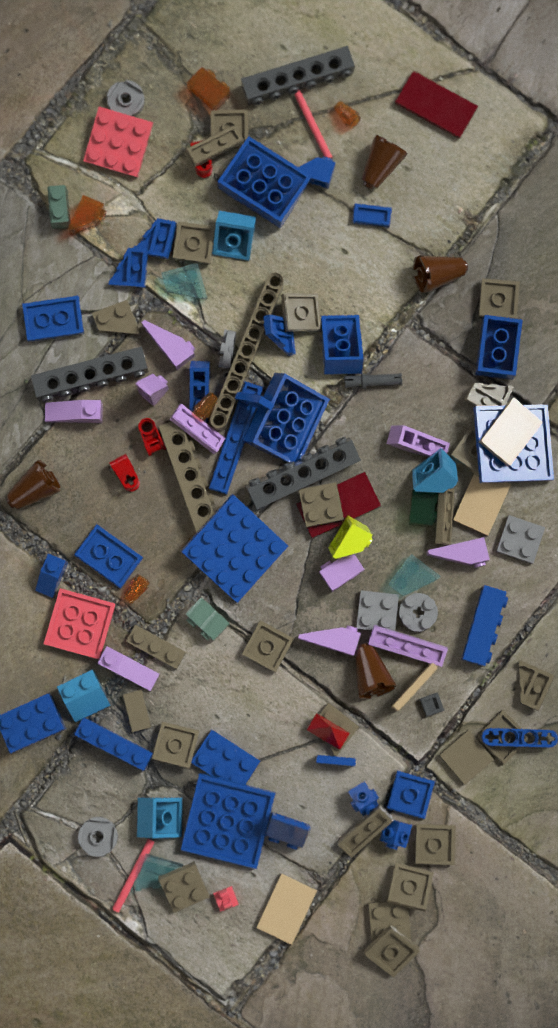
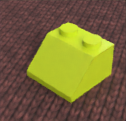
[328,515,373,559]

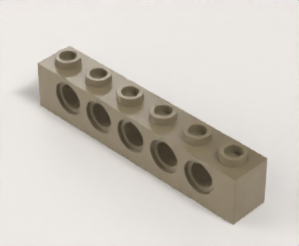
[159,421,215,533]

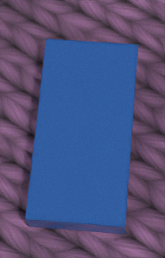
[352,203,392,228]
[235,392,274,411]
[316,755,356,766]

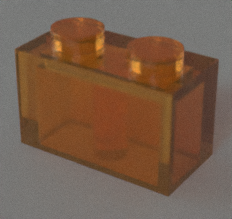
[187,67,230,110]

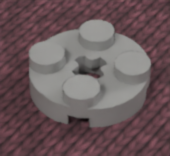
[107,80,145,117]
[219,329,236,368]
[399,593,438,632]
[78,817,118,857]

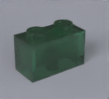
[408,487,439,527]

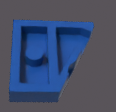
[133,218,177,259]
[109,248,148,287]
[263,314,296,356]

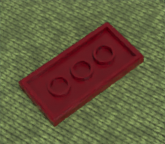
[395,70,478,139]
[296,472,381,539]

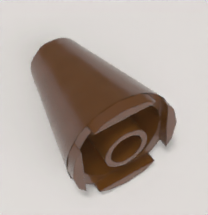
[361,135,408,190]
[413,255,468,293]
[6,460,61,509]
[355,643,396,699]

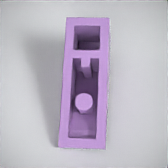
[141,320,195,370]
[136,374,169,406]
[45,400,103,423]
[387,425,450,457]
[426,537,490,568]
[298,625,361,656]
[98,646,160,691]

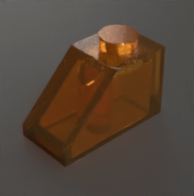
[68,195,107,235]

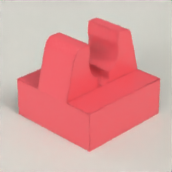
[213,886,239,912]

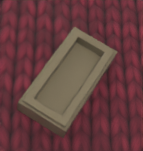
[123,690,151,732]

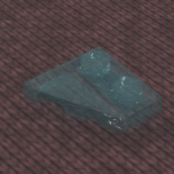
[161,263,208,300]
[388,554,441,596]

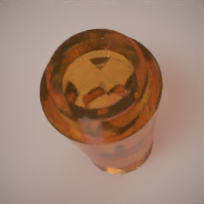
[334,101,361,128]
[192,392,219,421]
[124,574,150,604]

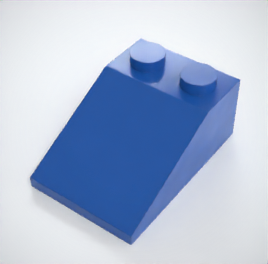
[321,315,364,375]
[265,812,311,850]

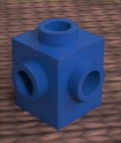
[348,781,379,817]
[379,820,412,850]

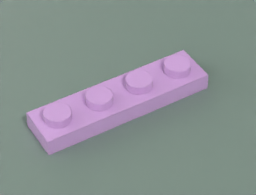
[368,625,448,667]

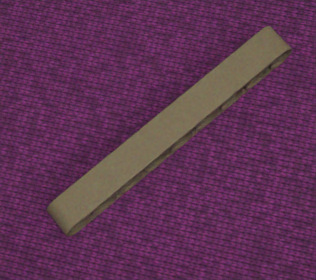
[210,272,284,432]

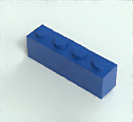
[461,585,508,667]
[74,717,153,771]

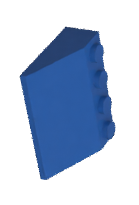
[217,136,312,229]
[243,373,330,463]

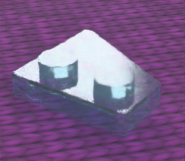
[135,854,183,891]

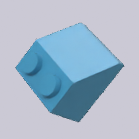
[212,211,256,260]
[412,448,458,493]
[57,670,111,722]
[137,797,183,838]

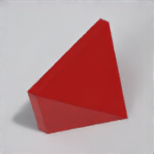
[307,713,350,750]

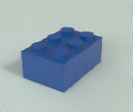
[475,315,523,380]
[0,693,66,753]

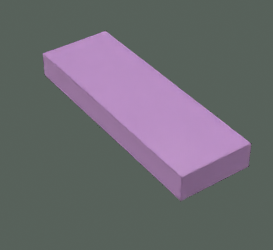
[169,404,225,454]

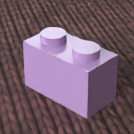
[319,554,365,592]

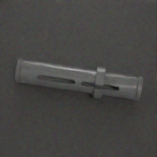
[344,373,402,389]

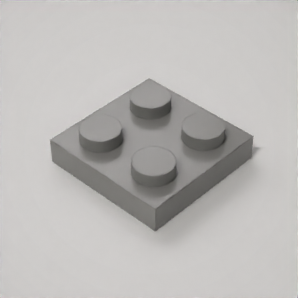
[496,515,545,564]
[356,590,399,631]

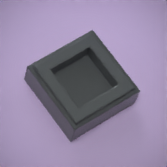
[419,692,444,717]

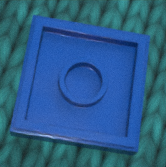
[387,771,435,819]

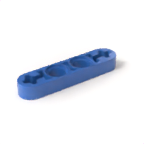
[481,728,558,748]

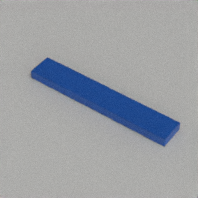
[209,381,263,495]

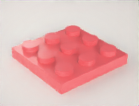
[83,107,153,178]
[44,588,116,660]

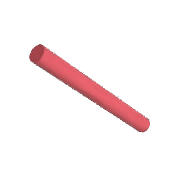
[294,91,332,159]
[112,838,155,913]

